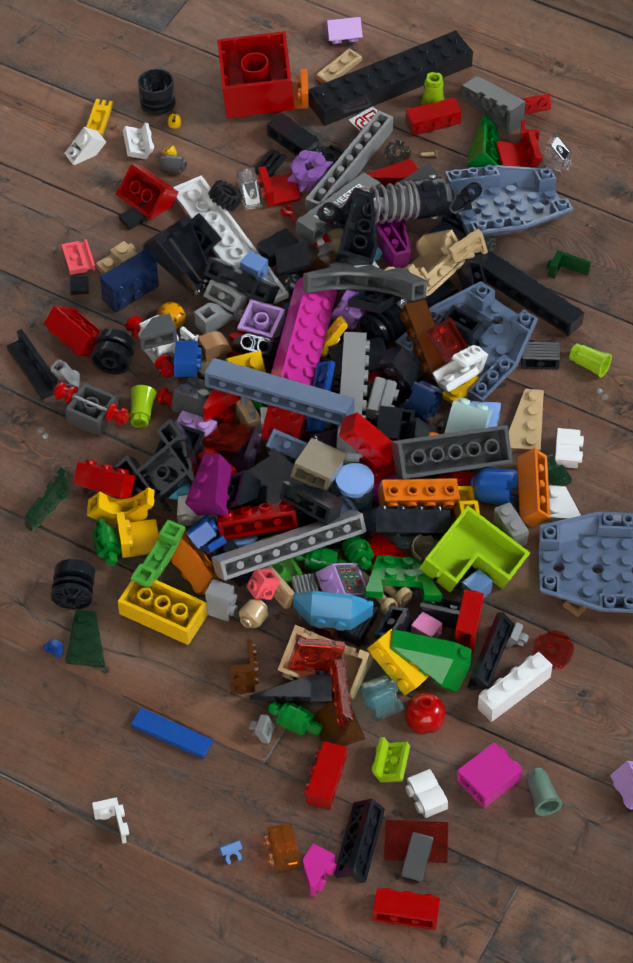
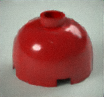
[405,692,445,734]

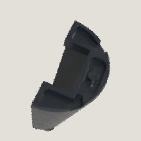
[141,215,212,296]

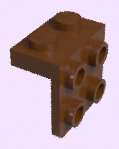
[230,638,259,695]

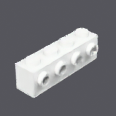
[478,652,552,722]

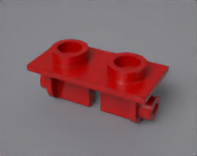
[520,93,551,114]

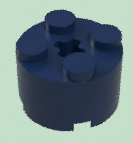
[403,381,444,424]

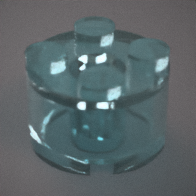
[361,675,404,722]

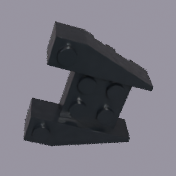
[113,418,199,512]

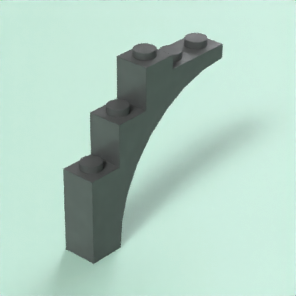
[303,261,427,301]

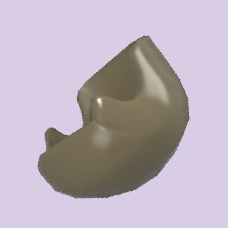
[411,534,438,563]

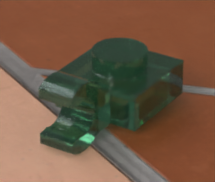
[547,454,572,486]

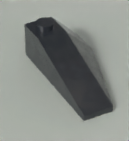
[335,188,378,266]
[250,670,332,701]

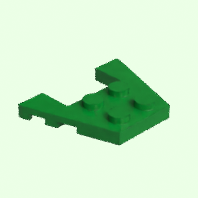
[364,555,442,602]

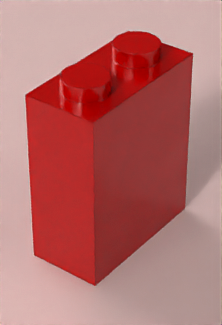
[455,590,484,654]

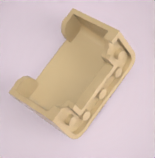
[384,229,466,296]
[278,625,374,702]

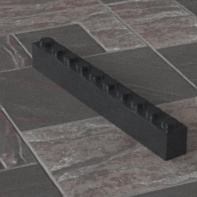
[430,220,584,336]

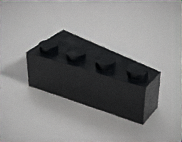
[364,506,451,538]

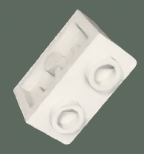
[433,360,479,392]

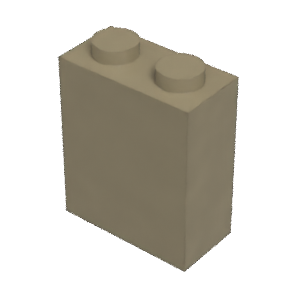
[290,438,347,491]

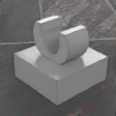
[506,622,529,649]
[249,715,275,744]

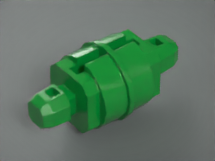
[92,518,121,566]
[341,535,374,571]
[294,547,349,572]
[268,701,323,736]

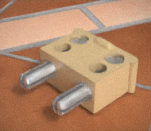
[236,397,262,434]

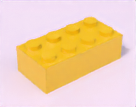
[118,580,208,645]

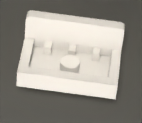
[123,123,154,160]

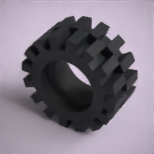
[208,180,243,212]

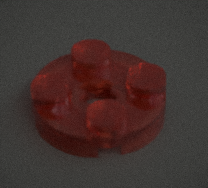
[533,630,574,670]

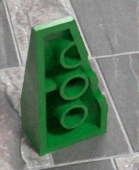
[467,114,502,168]
[390,629,472,693]

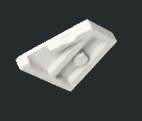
[547,485,581,522]

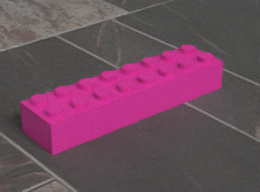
[271,277,337,386]

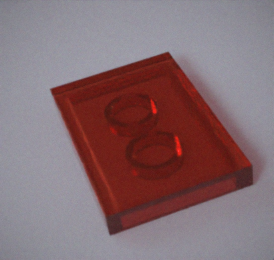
[384,819,448,863]

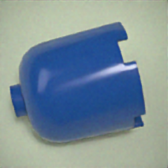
[471,467,518,506]

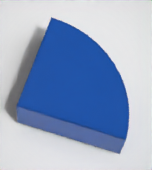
[43,639,64,658]

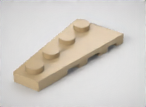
[509,389,544,453]

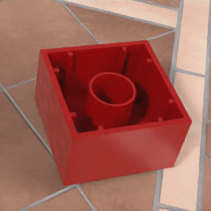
[217,31,295,118]

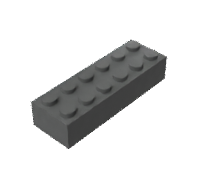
[391,425,513,479]

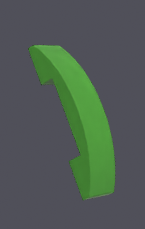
[131,520,185,588]

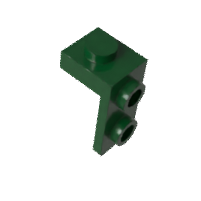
[547,250,591,279]

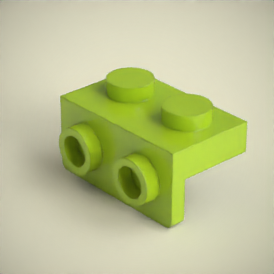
[372,737,410,783]

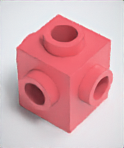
[247,568,280,600]

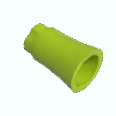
[421,72,444,105]
[569,343,612,378]
[130,385,157,428]

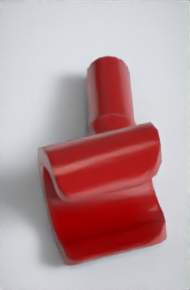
[280,204,297,224]

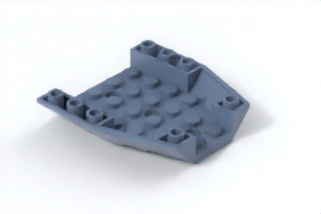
[445,165,573,237]
[396,281,538,402]
[538,512,633,613]

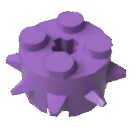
[288,150,334,192]
[331,289,366,331]

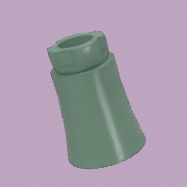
[526,768,563,816]

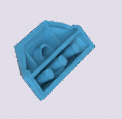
[293,591,373,631]

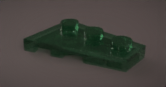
[24,467,69,531]
[65,609,106,668]

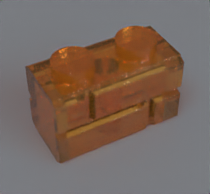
[264,823,300,873]

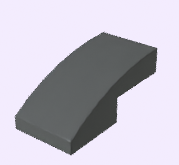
[402,832,434,882]

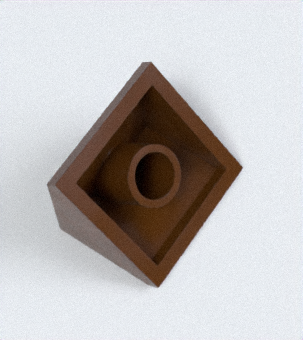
[313,700,365,746]

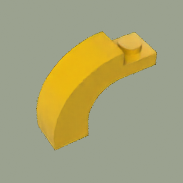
[87,487,154,524]

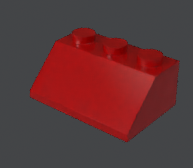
[115,164,179,220]
[43,306,101,357]

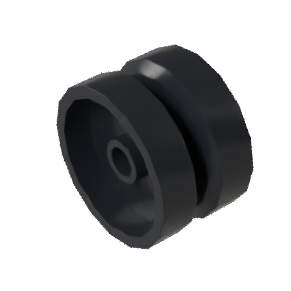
[90,328,136,374]

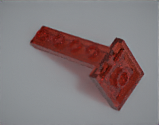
[288,638,354,731]

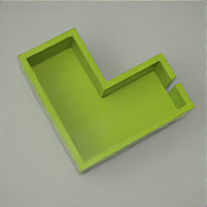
[419,506,530,593]

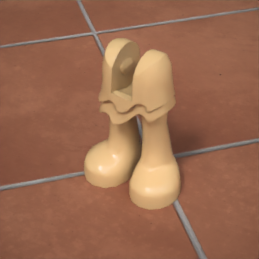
[361,565,413,615]

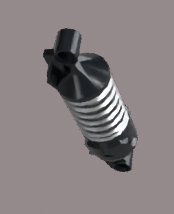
[317,175,482,230]

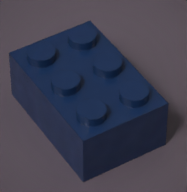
[100,250,159,313]

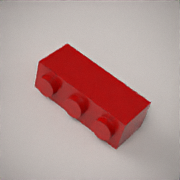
[405,97,462,136]
[339,412,393,468]
[73,459,135,498]
[304,741,347,810]
[372,888,440,930]

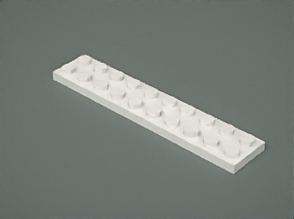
[173,175,289,305]

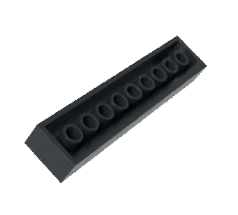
[308,30,473,126]

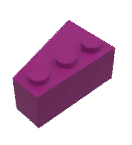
[375,217,411,268]
[185,454,232,516]

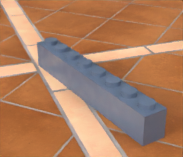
[204,358,355,426]

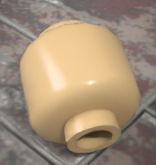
[239,599,268,628]

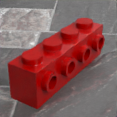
[218,500,298,540]

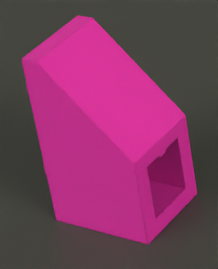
[302,844,337,897]

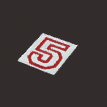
[349,106,377,131]

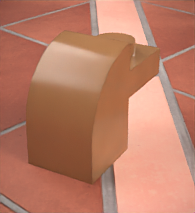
[198,331,232,361]

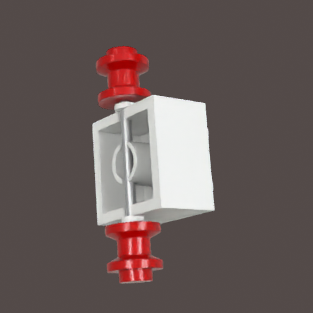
[125,314,179,378]

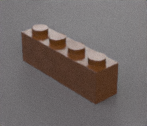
[400,299,449,378]

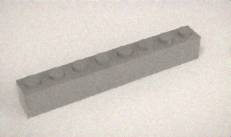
[305,110,393,214]
[337,332,370,465]
[211,510,367,581]

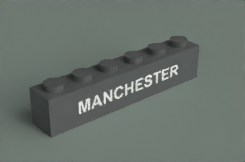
[295,173,381,244]

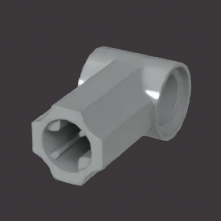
[51,359,80,392]

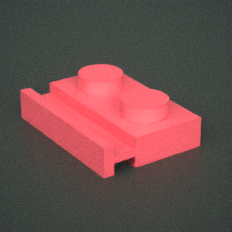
[61,239,95,275]

